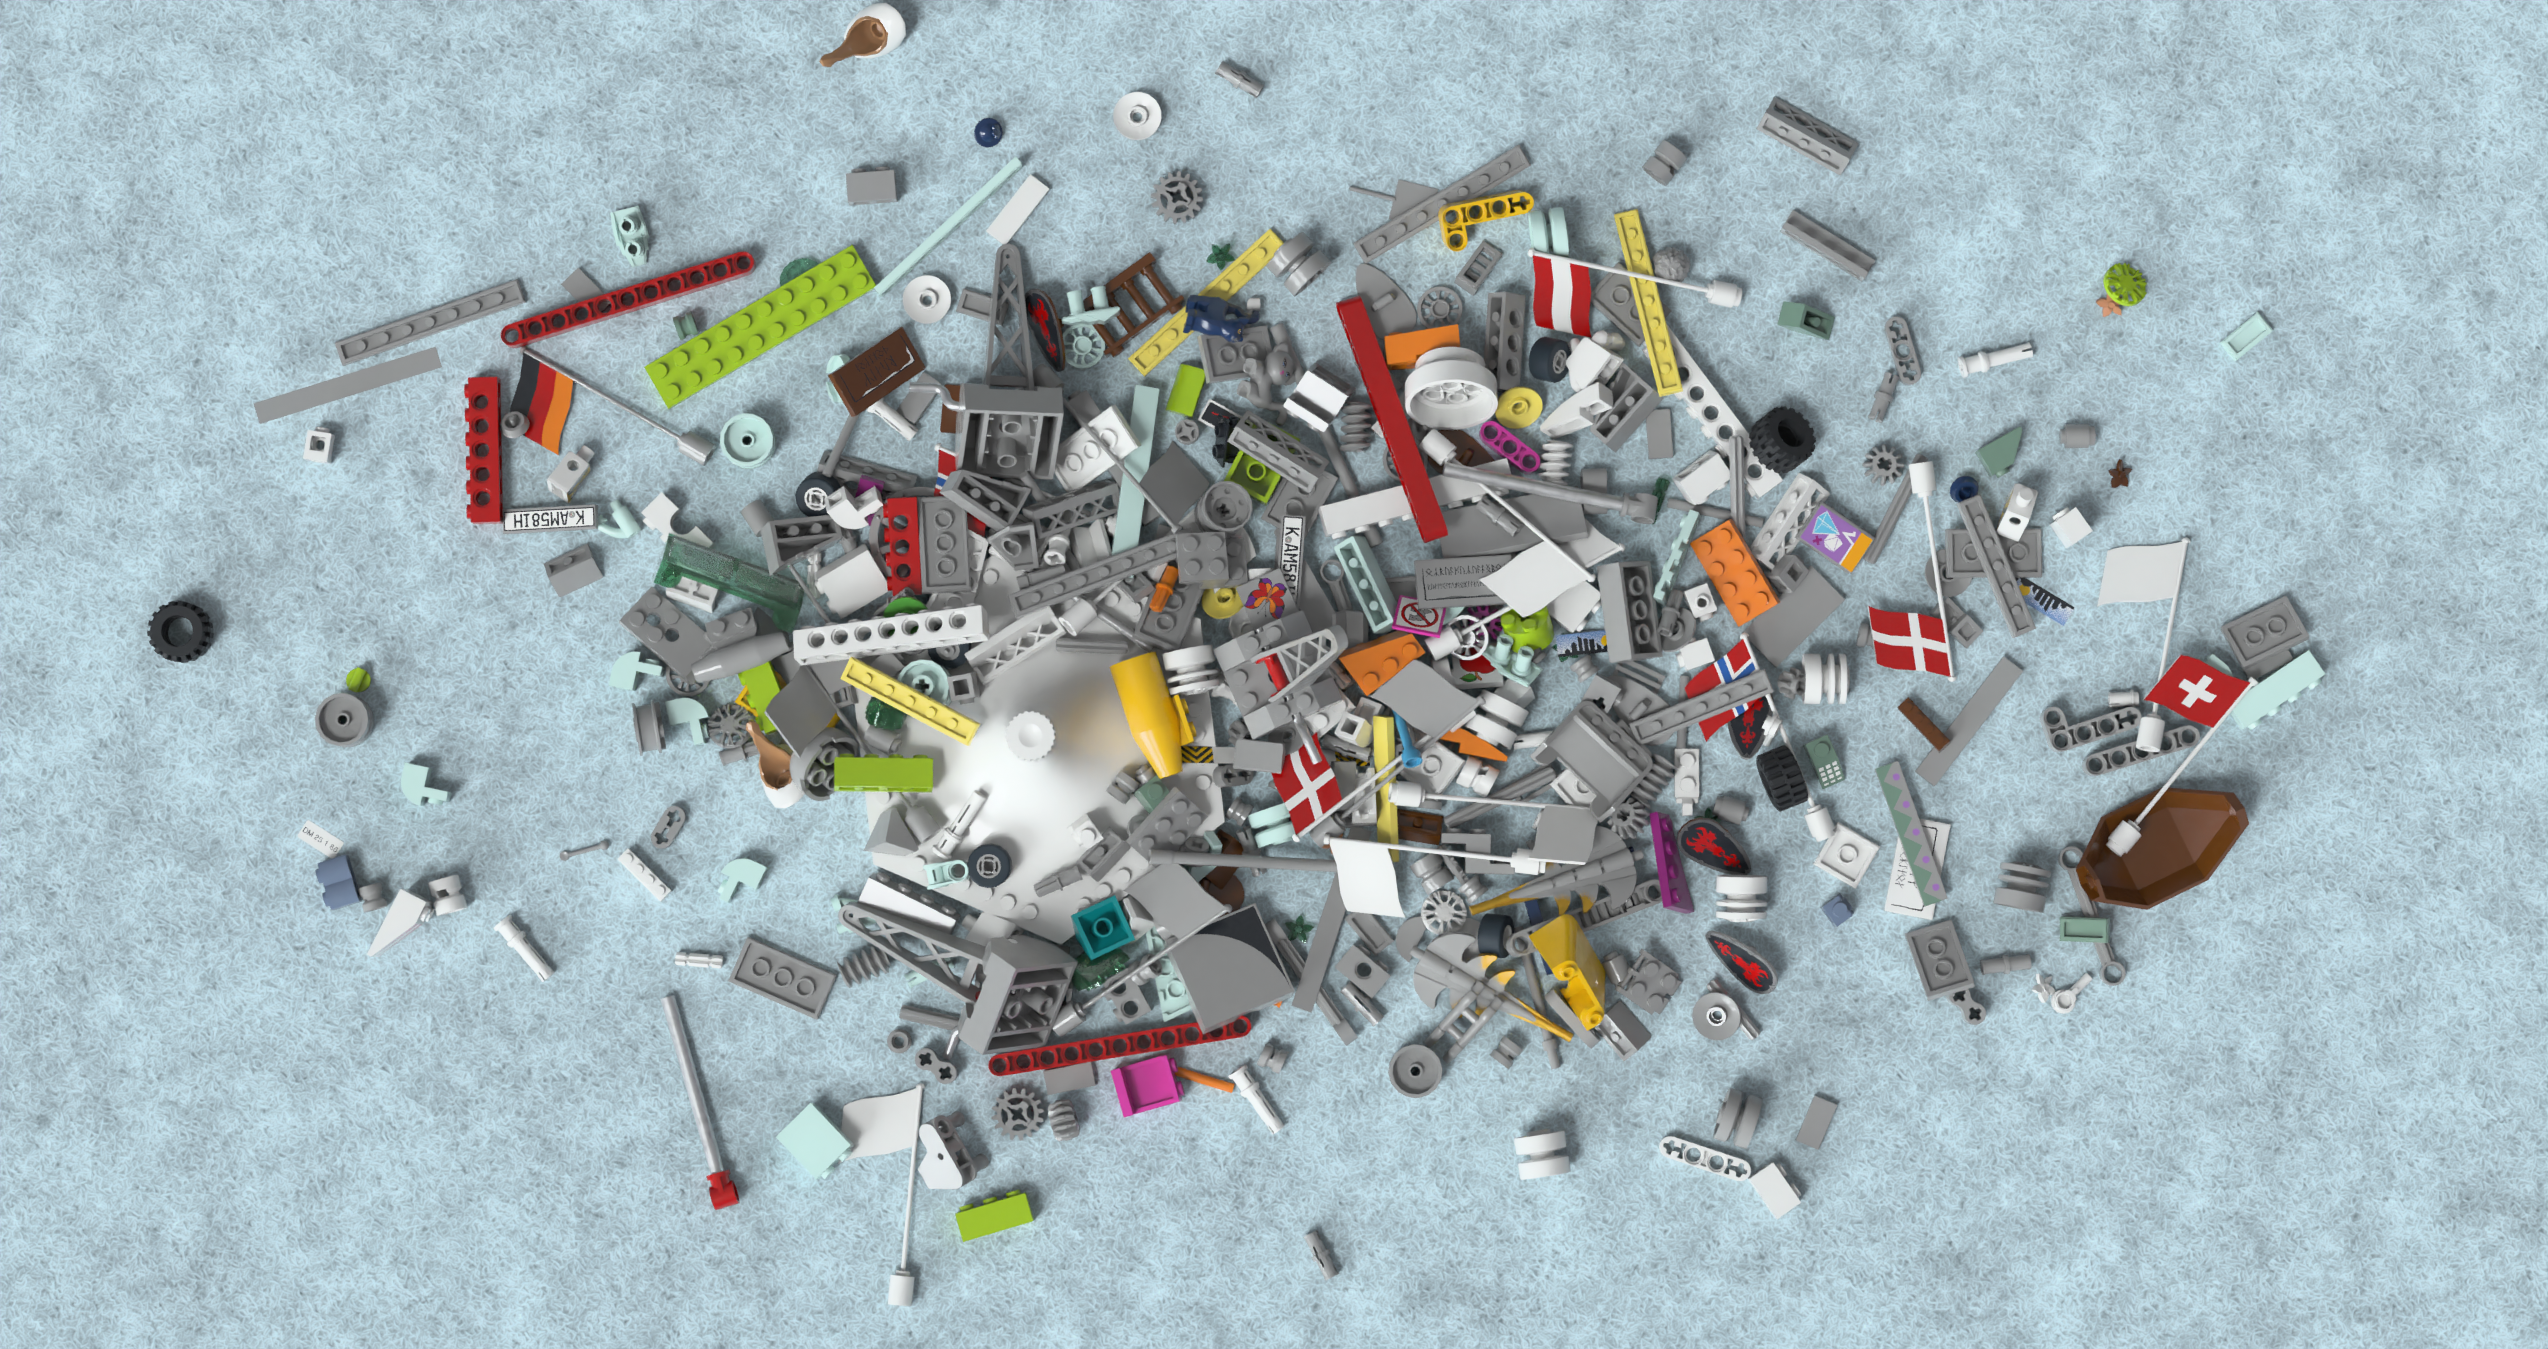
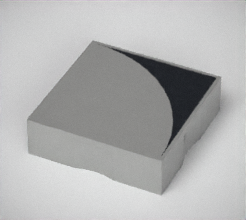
[1164,903,1295,1034]

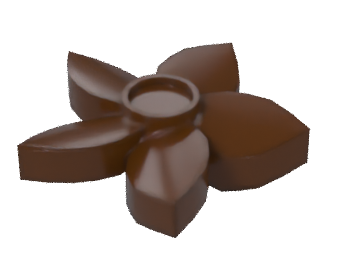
[2109,459,2132,488]

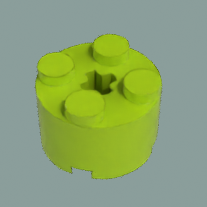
[1501,606,1554,653]

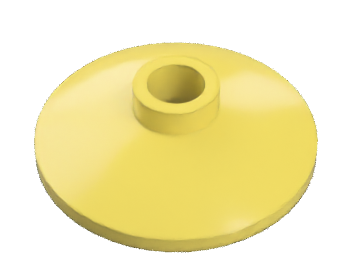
[1495,387,1543,429]
[1202,588,1243,619]

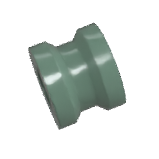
[673,311,699,340]

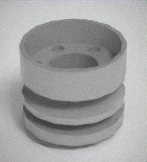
[1194,481,1252,539]
[1993,861,2051,913]

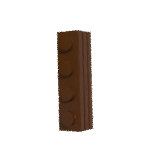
[1897,697,1951,753]

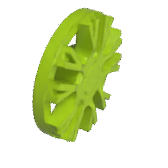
[2103,263,2147,306]

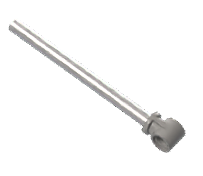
[1442,462,1658,524]

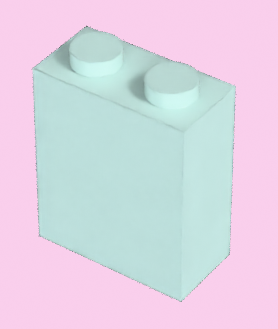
[776,1103,854,1179]

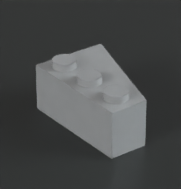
[1590,362,1664,453]
[939,470,1031,532]
[761,515,842,576]

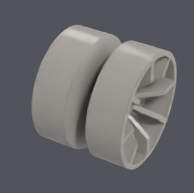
[1266,232,1331,297]

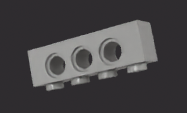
[1484,292,1526,393]

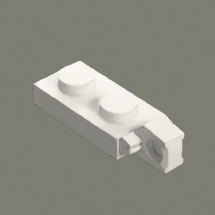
[1674,749,1699,816]

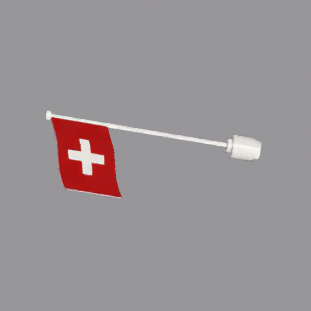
[2106,655,2258,857]

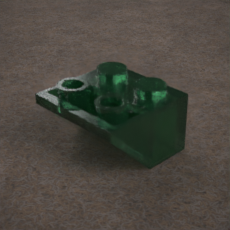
[1071,947,1130,992]

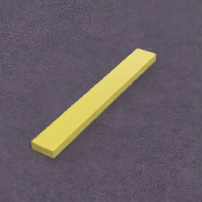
[1614,209,1683,397]
[1128,229,1284,377]

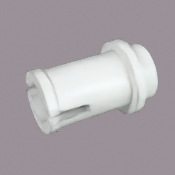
[2108,689,2139,708]

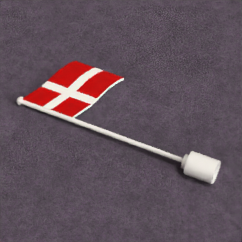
[1868,461,1957,682]
[1272,710,1476,842]

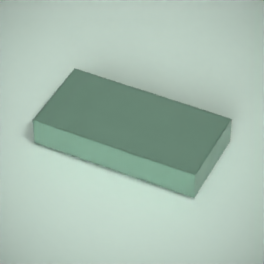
[2060,916,2110,943]

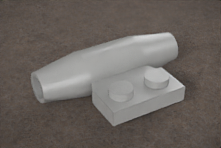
[691,607,790,683]

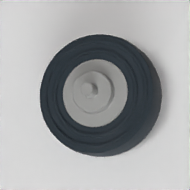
[927,626,972,669]

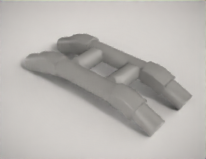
[1424,981,1504,1063]

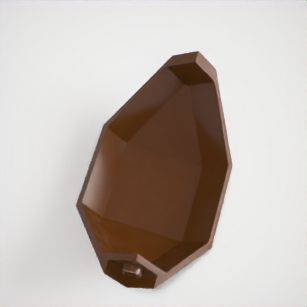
[2076,788,2249,910]

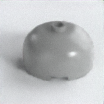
[789,727,860,801]

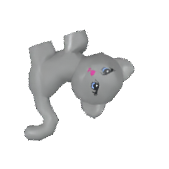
[1237,343,1295,426]

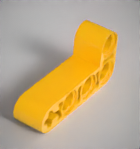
[1438,190,1534,252]

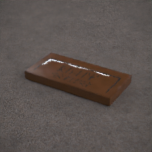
[828,327,926,417]

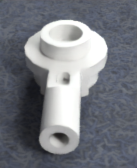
[1762,714,1783,747]
[2051,973,2093,1014]

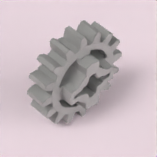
[1151,171,1203,225]
[991,1088,1044,1141]

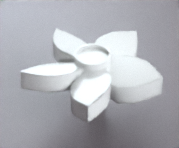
[2032,974,2055,1003]

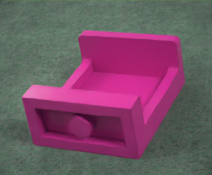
[1111,1054,1185,1117]

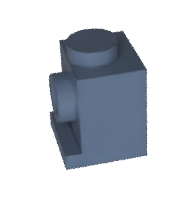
[1820,893,1854,927]

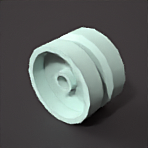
[1528,207,1569,258]
[720,413,776,469]
[897,660,952,706]
[1248,803,1295,848]

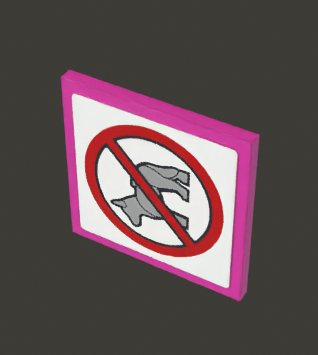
[1392,595,1447,638]

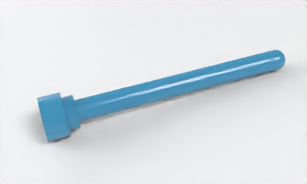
[1384,679,1423,768]

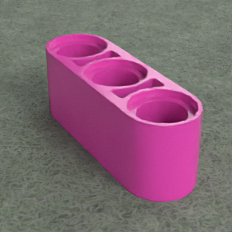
[1479,421,1540,475]

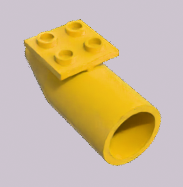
[1109,652,1197,779]

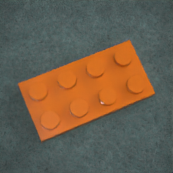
[1690,519,1781,627]

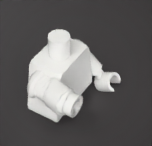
[1566,330,1625,393]

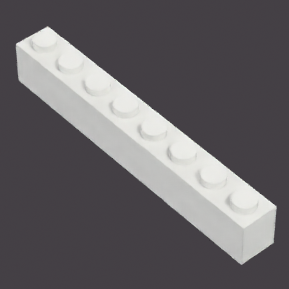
[1318,458,1511,540]

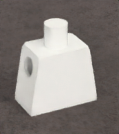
[962,912,1024,947]

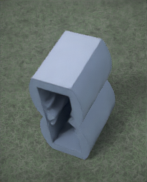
[315,855,362,910]

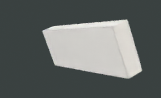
[986,174,1050,244]

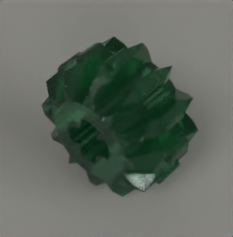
[865,697,907,731]

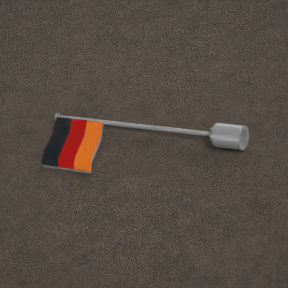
[510,346,716,466]

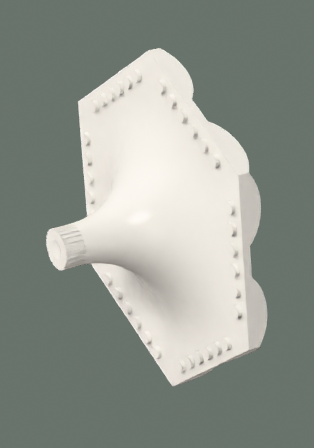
[854,553,1225,945]

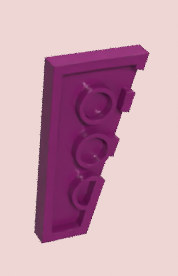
[1649,812,1694,914]

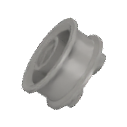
[632,700,666,756]

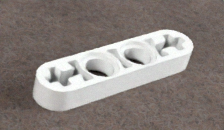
[1659,1136,1751,1181]

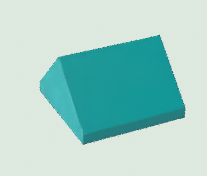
[1071,895,1135,960]

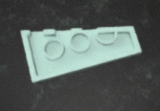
[1653,510,1701,606]
[1146,926,1191,1022]

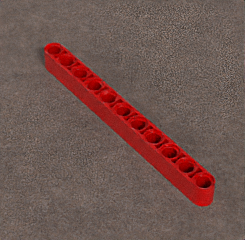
[501,251,756,349]
[1336,295,1448,543]
[988,1016,1251,1076]

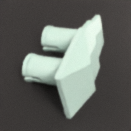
[610,206,649,267]
[1062,286,1120,325]
[1482,634,1543,687]

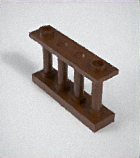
[1083,252,1185,358]

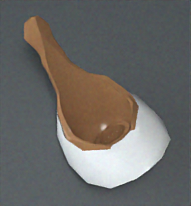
[819,3,906,67]
[746,719,810,808]

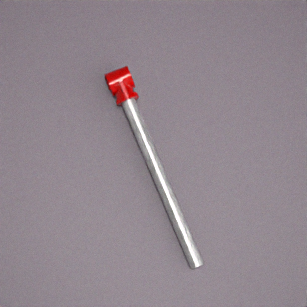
[660,995,740,1210]

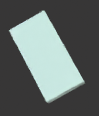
[2220,312,2273,361]

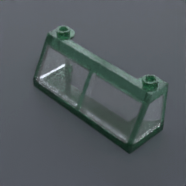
[652,533,806,633]

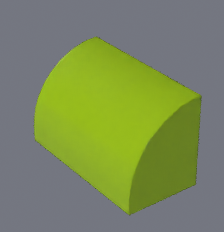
[1165,364,1206,419]

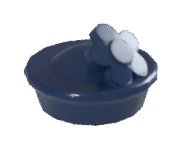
[974,118,1003,148]
[1950,476,1979,503]

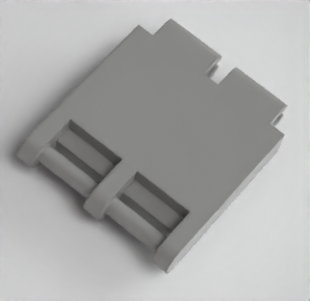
[1615,949,1682,1015]

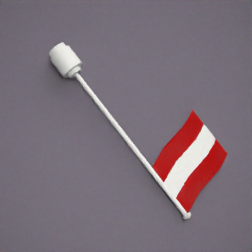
[1528,248,1742,338]

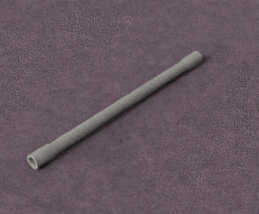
[1270,323,1383,548]
[1148,849,1338,872]

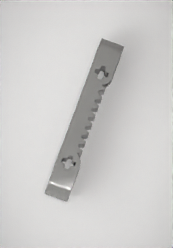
[1505,879,1662,957]

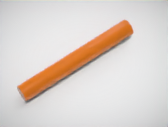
[1174,1066,1235,1093]

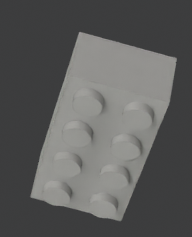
[1597,561,1663,663]

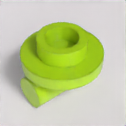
[346,667,371,693]

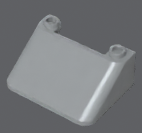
[1530,701,1653,823]

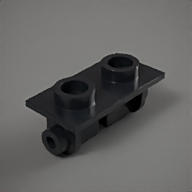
[1212,414,1239,468]

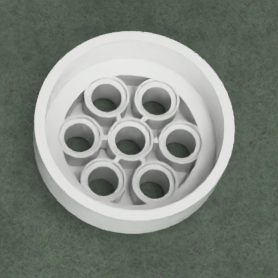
[1405,347,1498,430]

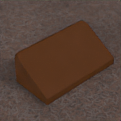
[1397,809,1443,845]

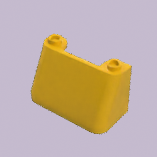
[1529,914,1606,1031]

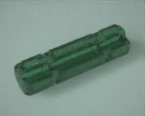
[1652,477,1670,525]

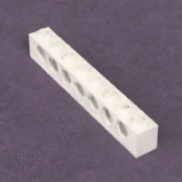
[1642,325,1783,499]
[793,603,989,666]

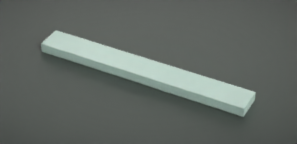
[874,156,1022,297]
[1111,385,1159,578]

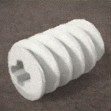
[1538,440,1573,486]

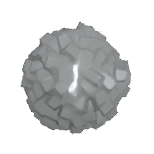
[1652,247,1690,285]

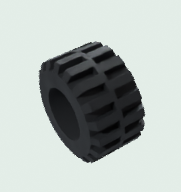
[1749,406,1816,474]
[147,601,214,663]
[1756,745,1808,812]

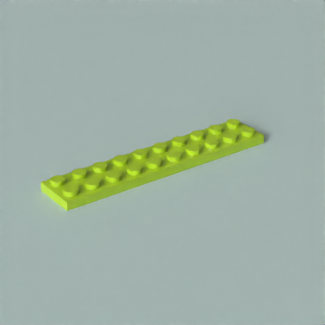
[644,245,876,409]

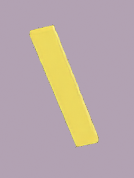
[840,657,980,746]
[1373,715,1399,862]

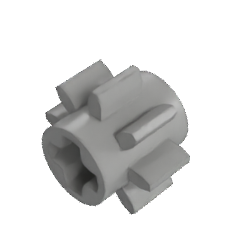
[1777,667,1806,699]
[1228,719,1257,746]

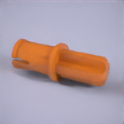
[1149,566,1179,613]

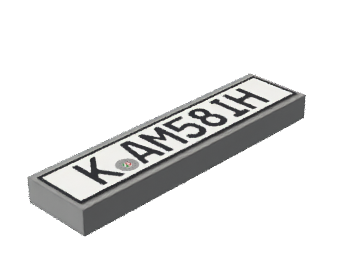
[503,504,598,534]
[1278,515,1306,608]

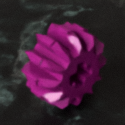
[1462,605,1502,644]

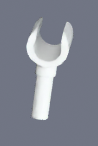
[1244,298,1260,329]

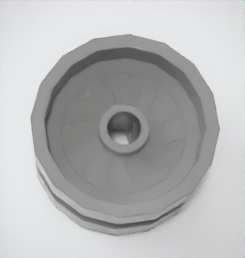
[315,693,374,748]
[1388,1044,1442,1098]
[1713,1087,1763,1149]

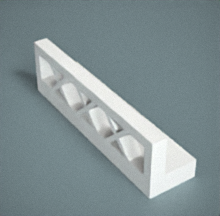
[1749,473,1830,571]
[964,607,1066,685]

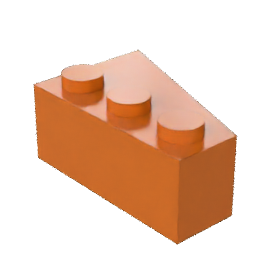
[1384,324,1460,370]
[1337,630,1426,696]

